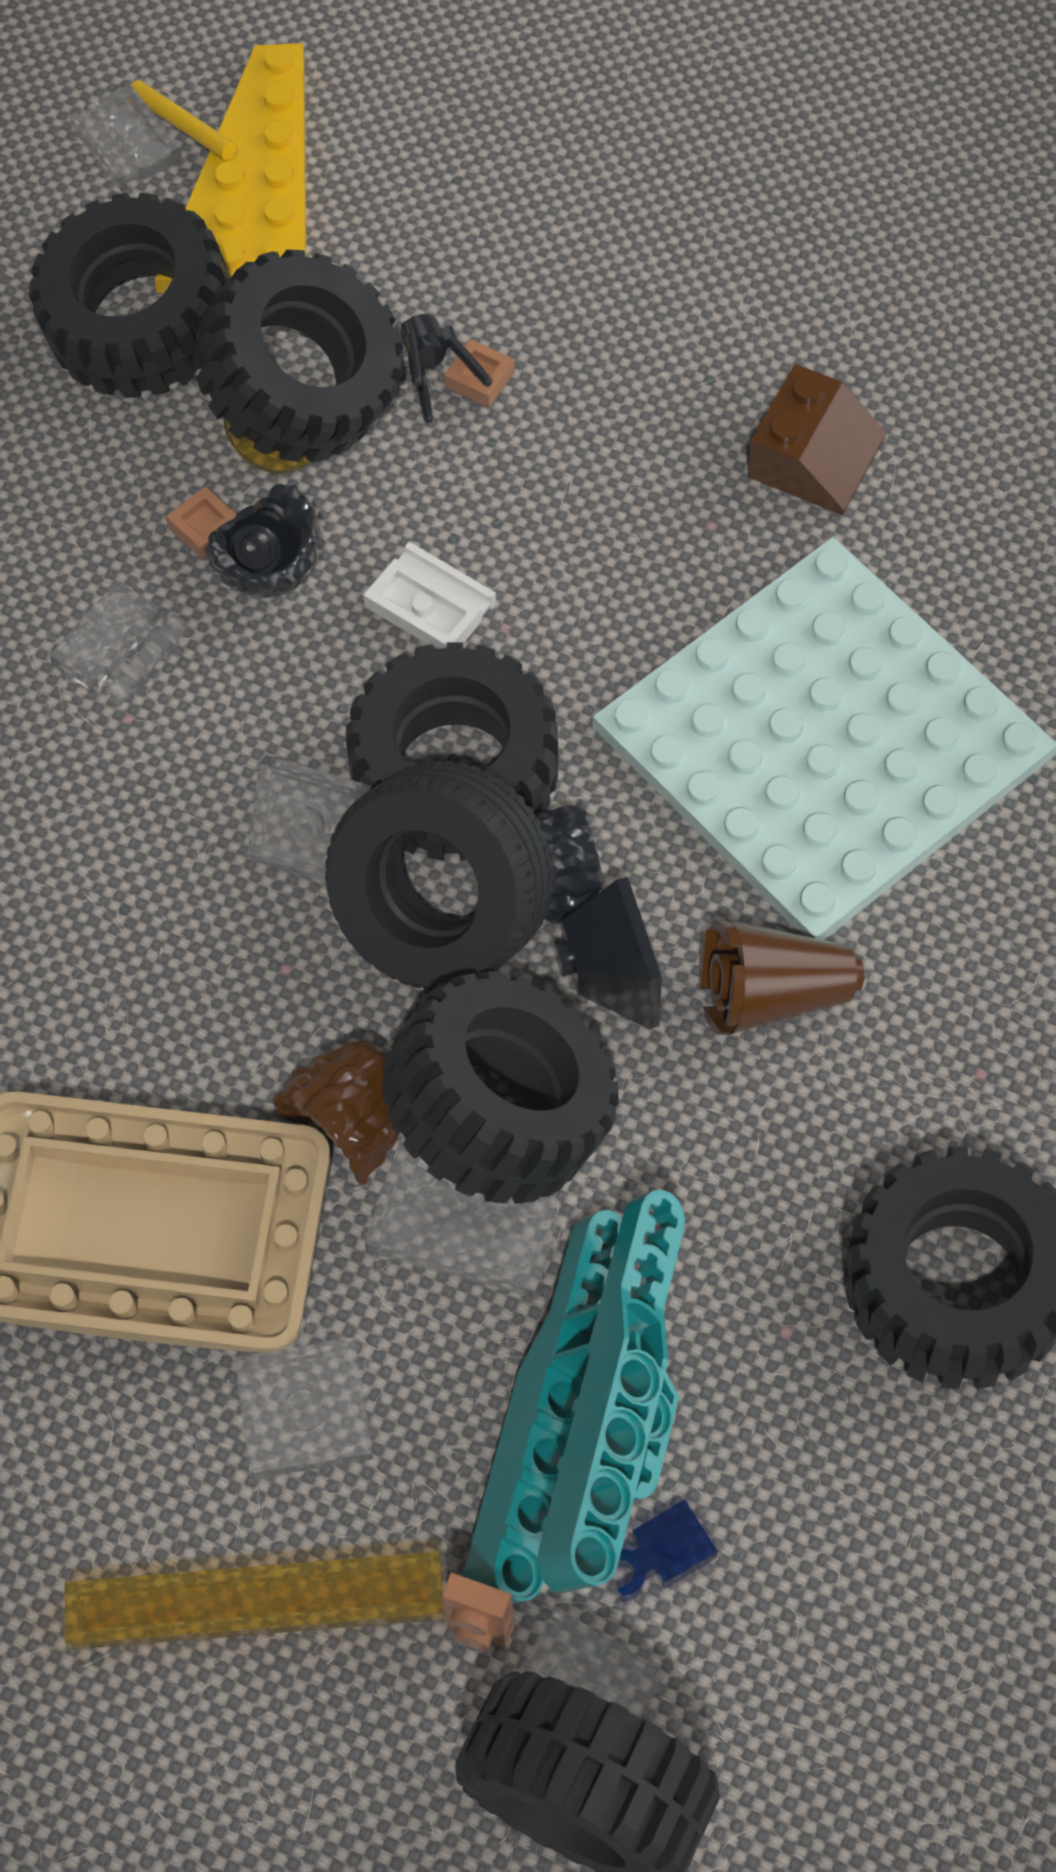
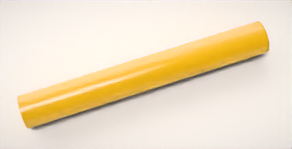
[129,80,237,161]

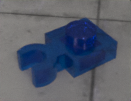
[617,1499,718,1602]

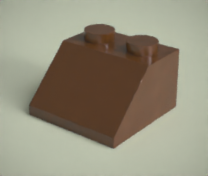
[748,364,886,516]

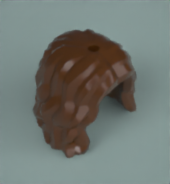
[272,1041,399,1185]

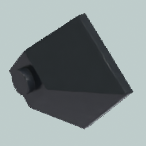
[554,877,662,1029]

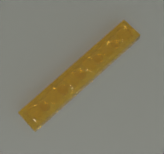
[65,1551,445,1650]

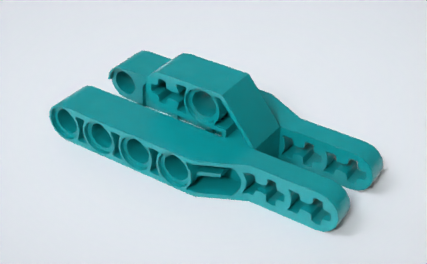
[463,1190,685,1604]

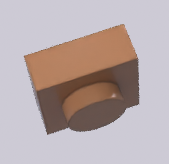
[444,339,515,408]
[165,486,237,560]

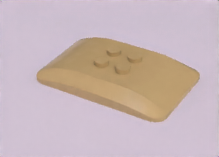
[0,1091,330,1353]

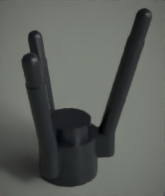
[400,314,492,423]

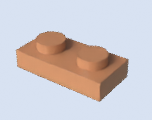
[442,1573,514,1651]

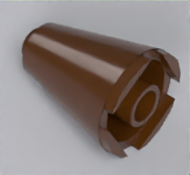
[699,919,864,1035]

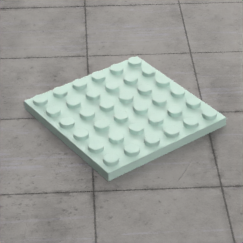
[593,537,1056,940]

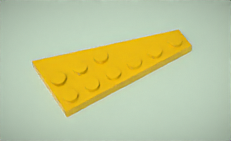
[155,43,307,293]

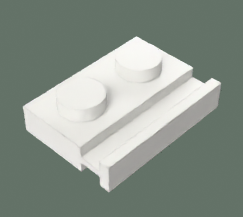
[363,542,496,650]

